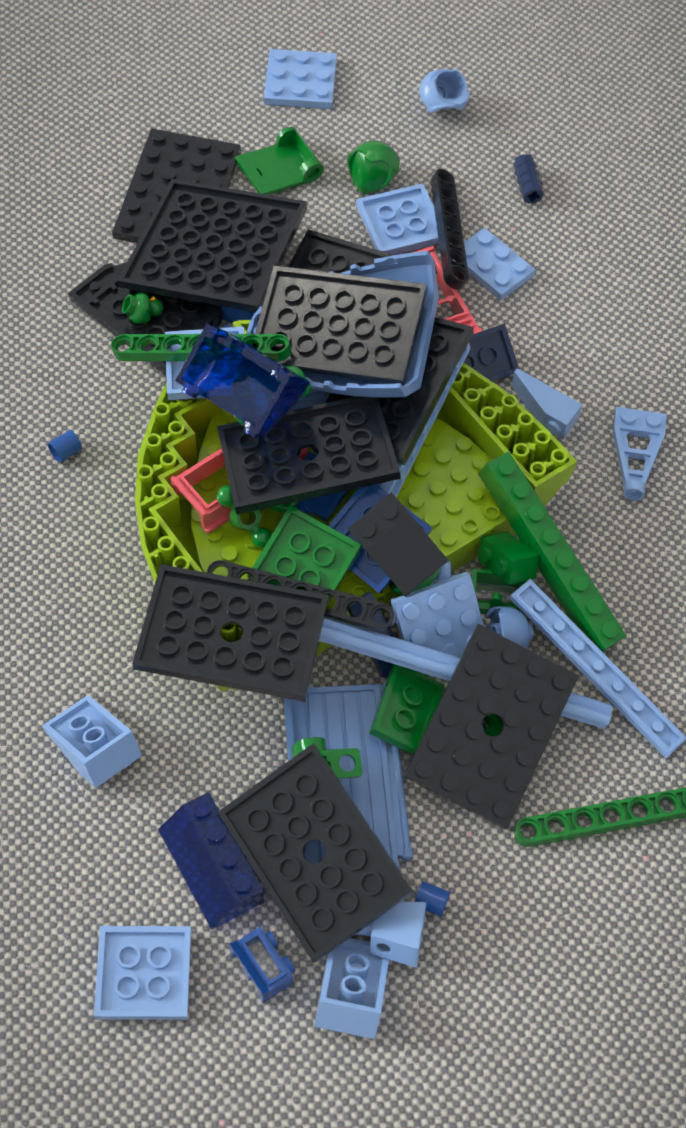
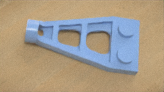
[613,407,667,501]

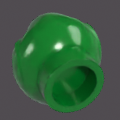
[122,293,163,324]

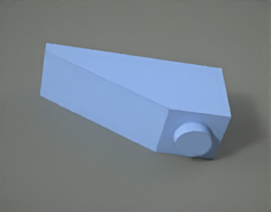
[512,368,582,439]

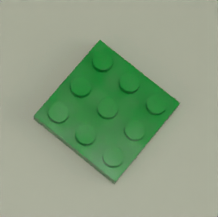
[247,505,362,606]

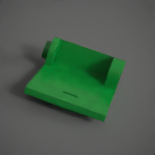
[235,127,324,195]

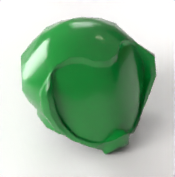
[347,140,400,195]

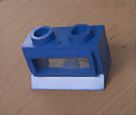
[229,926,295,1003]

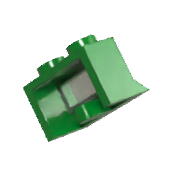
[471,568,526,614]

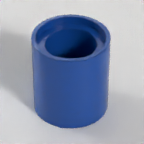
[47,430,82,463]
[414,881,450,917]

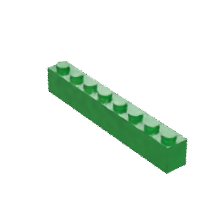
[478,451,627,652]

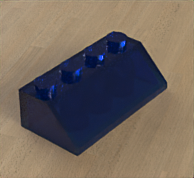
[158,792,264,930]

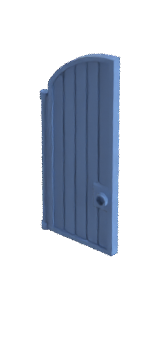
[283,682,413,868]

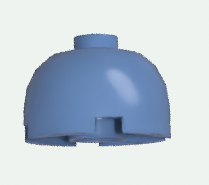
[485,606,533,649]

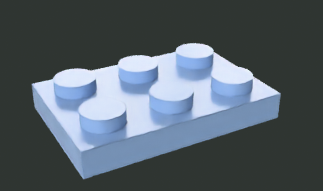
[452,227,536,301]

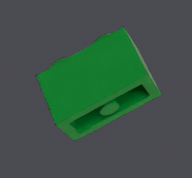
[478,531,539,585]

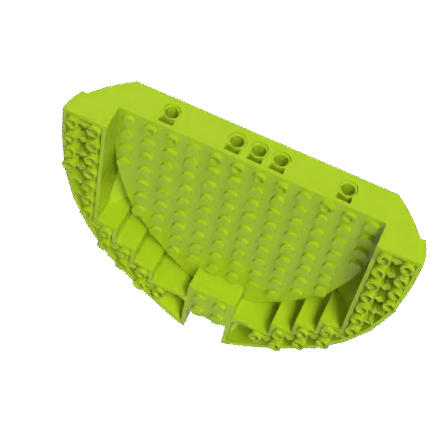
[135,320,578,692]

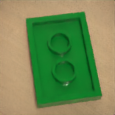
[369,664,445,755]

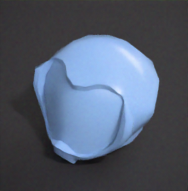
[419,69,470,113]

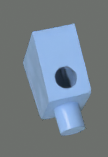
[356,902,426,967]

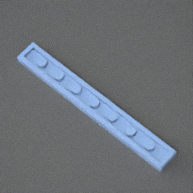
[509,579,686,758]

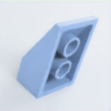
[42,695,142,788]
[314,938,389,1039]

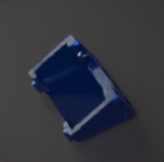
[175,323,310,439]

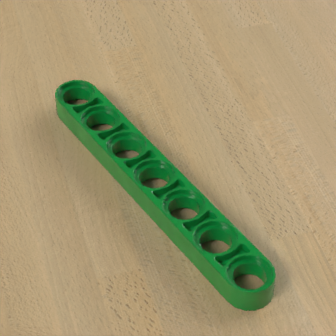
[111,334,291,362]
[514,787,686,847]

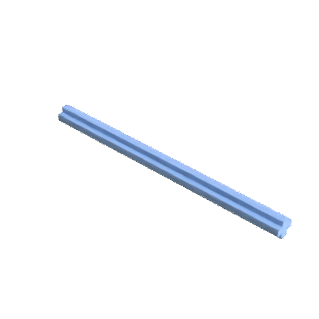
[319,616,613,729]

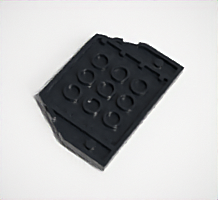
[68,258,223,377]

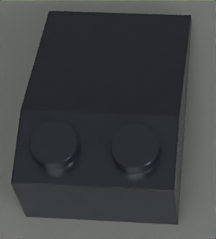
[348,492,449,597]

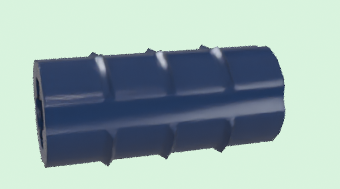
[513,154,544,203]

